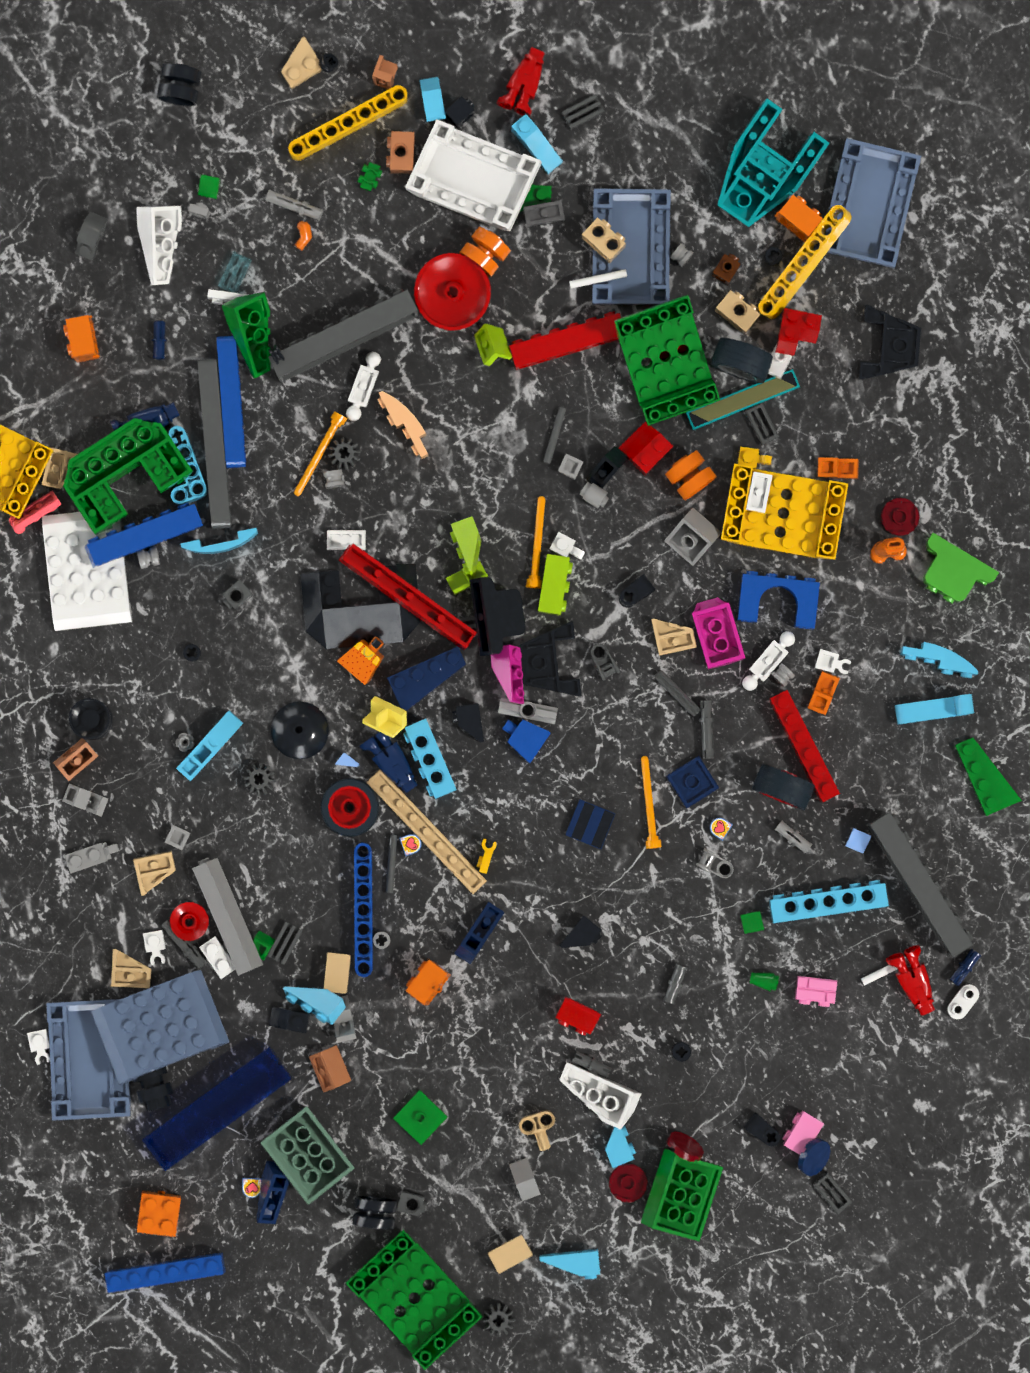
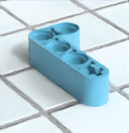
[169,426,208,505]
[895,694,974,725]

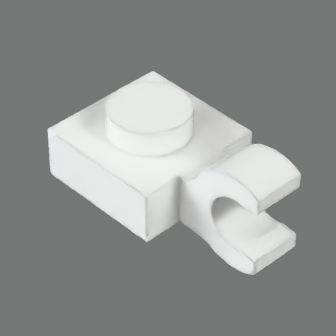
[549,532,585,560]

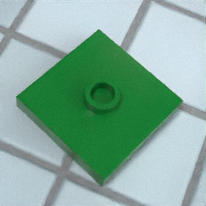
[393,1090,448,1145]

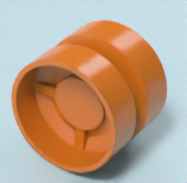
[459,226,511,277]
[665,450,717,501]

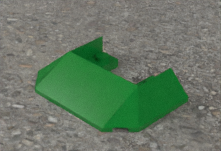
[63,418,193,535]

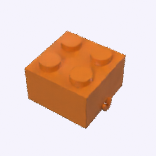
[775,195,823,243]
[63,315,100,363]
[406,960,451,1006]
[137,1191,181,1237]

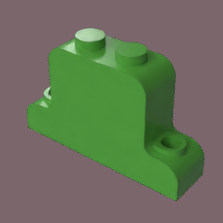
[923,533,999,604]

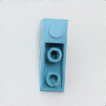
[283,986,346,1025]

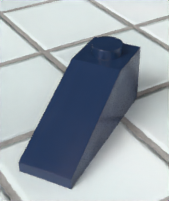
[454,902,505,964]
[256,1161,289,1224]

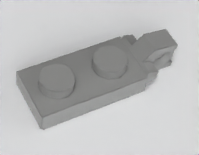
[64,842,120,874]

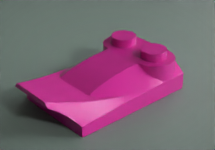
[692,597,745,669]

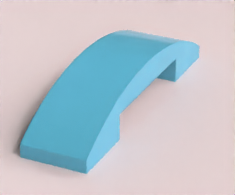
[180,528,258,554]

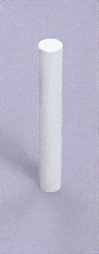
[569,269,627,289]
[861,957,909,986]

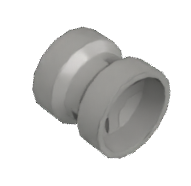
[137,546,160,569]

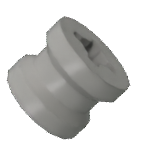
[670,243,694,267]
[323,470,344,489]
[771,663,795,687]

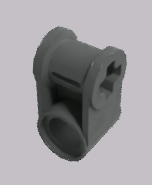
[590,644,620,681]

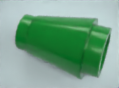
[750,972,779,992]

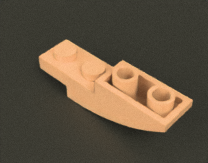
[377,391,428,459]

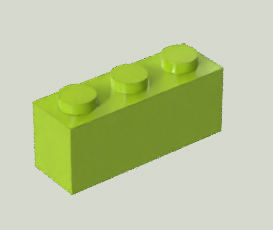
[538,554,573,616]

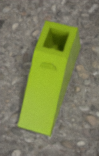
[450,516,481,579]

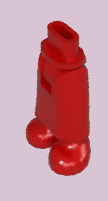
[497,47,545,117]
[886,945,935,1016]

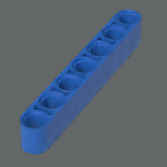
[217,336,246,468]
[354,843,373,977]

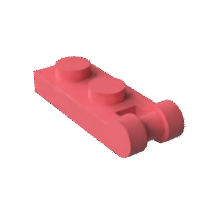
[9,490,62,534]

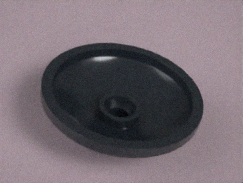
[271,701,329,759]

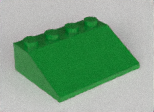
[640,1148,723,1241]

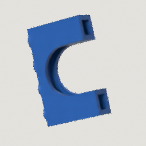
[737,571,820,630]

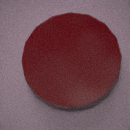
[880,498,919,536]
[667,1131,704,1162]
[609,1163,648,1203]

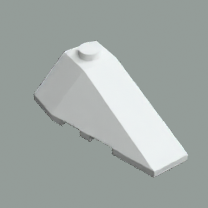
[137,206,182,285]
[560,1062,642,1129]

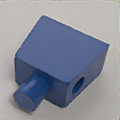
[502,719,551,763]

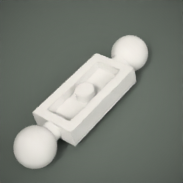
[346,352,381,421]
[742,631,795,691]

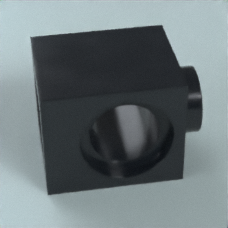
[445,96,475,129]

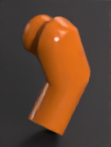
[295,221,312,251]

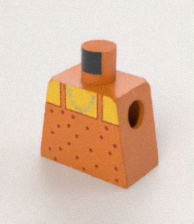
[337,636,384,685]

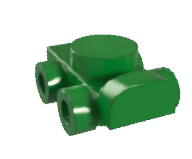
[358,162,383,192]

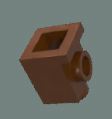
[712,253,741,286]

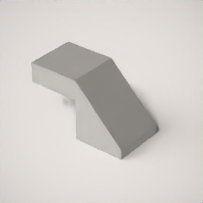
[62,783,108,817]
[334,995,356,1043]

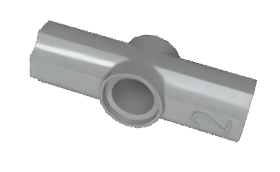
[498,697,558,725]

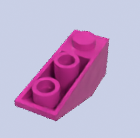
[491,645,524,704]

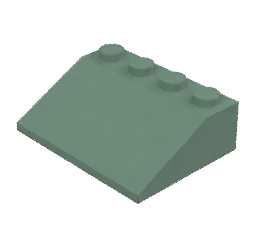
[261,1106,354,1205]

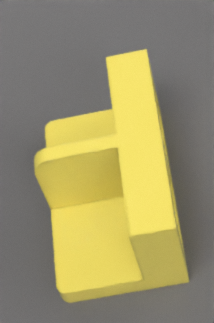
[362,696,407,738]

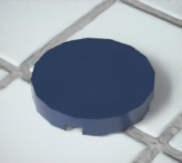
[798,1138,831,1176]

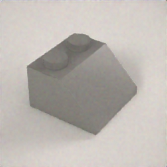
[664,508,722,566]

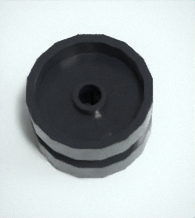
[352,1196,397,1229]

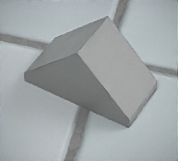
[509,1158,541,1201]

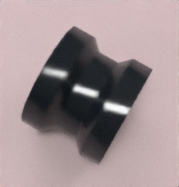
[671,1042,691,1062]

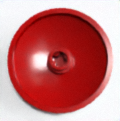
[414,253,491,330]

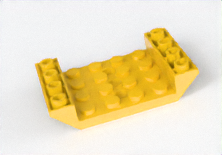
[0,425,54,519]
[721,463,848,560]

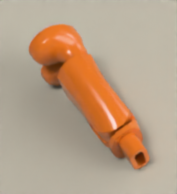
[870,537,907,564]

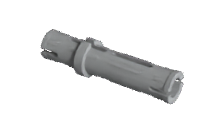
[265,190,323,221]

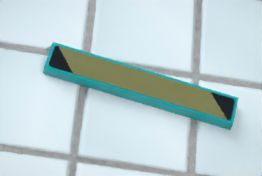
[686,369,800,430]

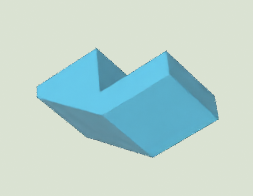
[420,77,446,122]

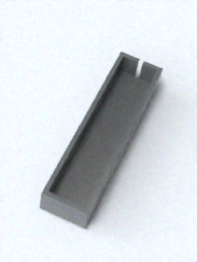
[268,289,419,383]
[866,812,973,957]

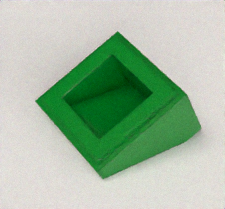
[198,174,221,199]
[740,911,764,934]
[253,931,275,960]

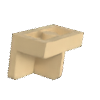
[324,952,351,994]
[488,1235,533,1274]

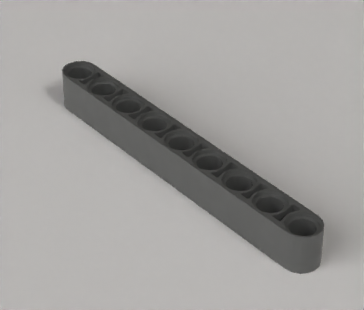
[198,358,232,530]

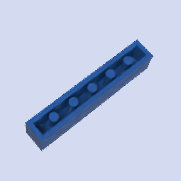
[84,503,203,568]
[105,1252,226,1293]

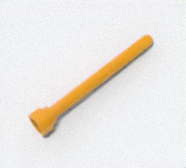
[294,411,347,496]
[526,496,545,589]
[641,756,662,849]

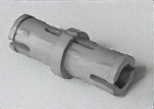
[774,820,812,853]

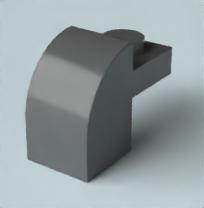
[75,212,108,261]

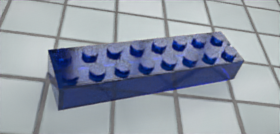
[142,1046,293,1171]

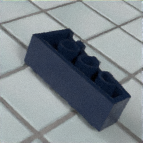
[388,647,466,711]

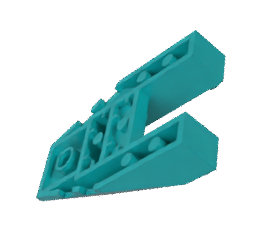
[717,98,829,227]

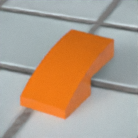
[818,457,859,479]
[807,670,840,715]

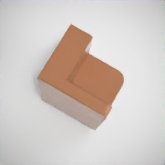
[372,55,398,90]

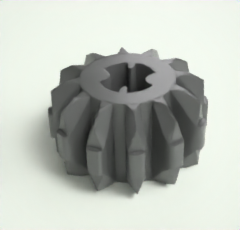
[328,437,361,470]
[243,763,276,796]
[482,1303,515,1337]

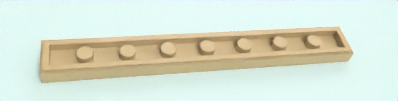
[367,770,487,894]

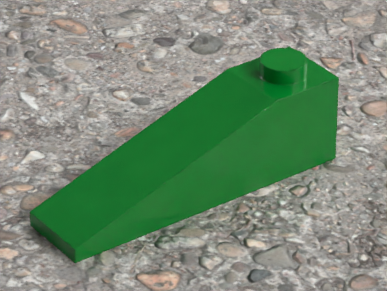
[222,292,271,378]

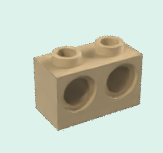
[582,217,626,263]

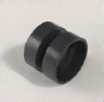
[157,63,202,106]
[69,698,113,740]

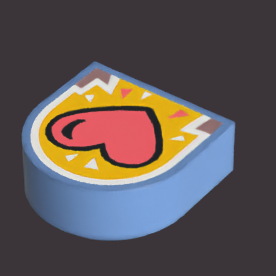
[710,818,733,841]
[399,834,421,856]
[242,1178,261,1198]

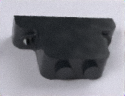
[469,577,526,656]

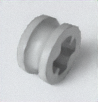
[373,932,390,949]

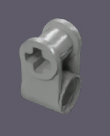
[696,848,734,878]

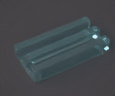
[218,251,252,293]

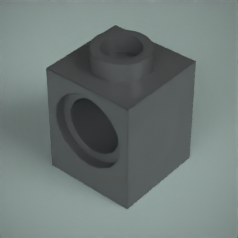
[222,579,254,610]
[396,1190,427,1217]

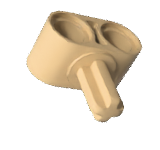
[519,1110,555,1151]

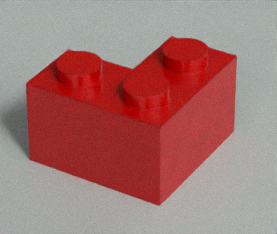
[775,308,822,356]

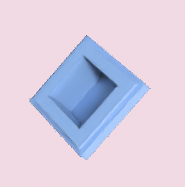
[335,753,359,768]
[845,828,872,854]

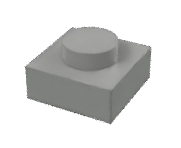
[188,203,210,220]
[558,454,583,480]
[165,825,191,851]

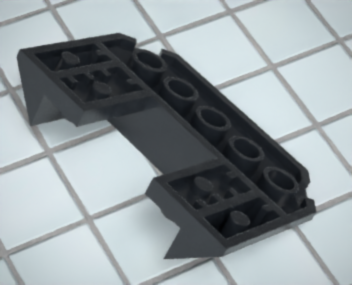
[301,564,421,649]

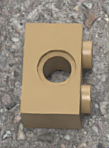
[715,290,760,335]

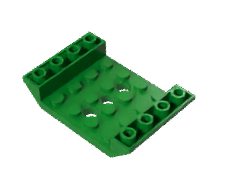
[614,295,720,426]
[346,1230,483,1370]

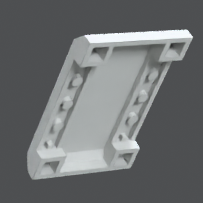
[405,120,542,231]
[42,512,132,631]

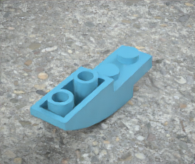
[900,642,978,678]
[176,710,243,781]

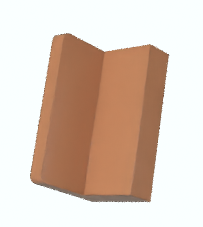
[309,1045,351,1093]

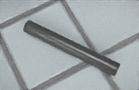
[543,407,566,464]
[386,835,397,893]

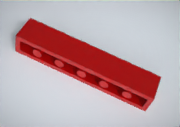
[509,311,621,370]
[768,690,840,803]

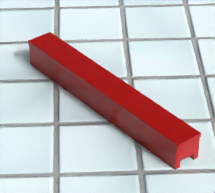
[338,543,477,651]

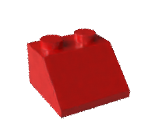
[619,421,673,476]
[555,996,601,1036]

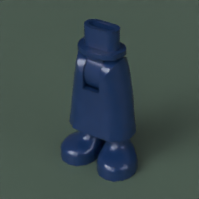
[110,402,180,431]
[359,732,418,794]

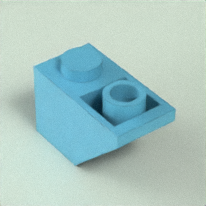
[605,1125,636,1168]

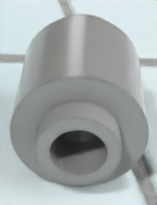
[579,482,609,509]

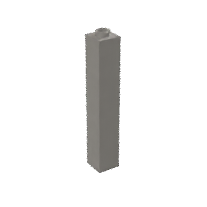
[192,857,263,976]

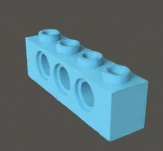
[403,719,457,799]

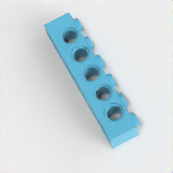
[769,880,889,923]

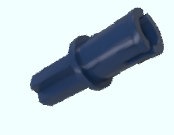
[152,321,167,360]
[950,949,981,986]

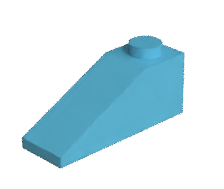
[511,114,563,174]
[540,1249,600,1279]

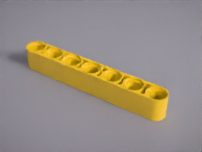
[288,85,408,161]
[758,205,851,319]

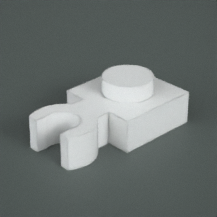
[815,649,851,674]
[143,930,166,965]
[27,1029,50,1065]

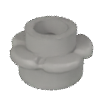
[175,733,194,752]

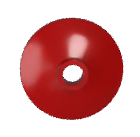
[170,902,209,941]

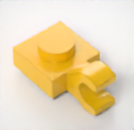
[738,447,772,469]
[477,839,496,874]

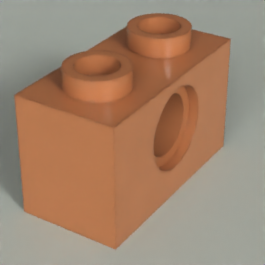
[386,131,415,174]
[53,738,98,781]

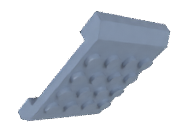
[825,138,921,268]
[592,189,671,305]
[91,970,229,1085]
[46,999,131,1121]

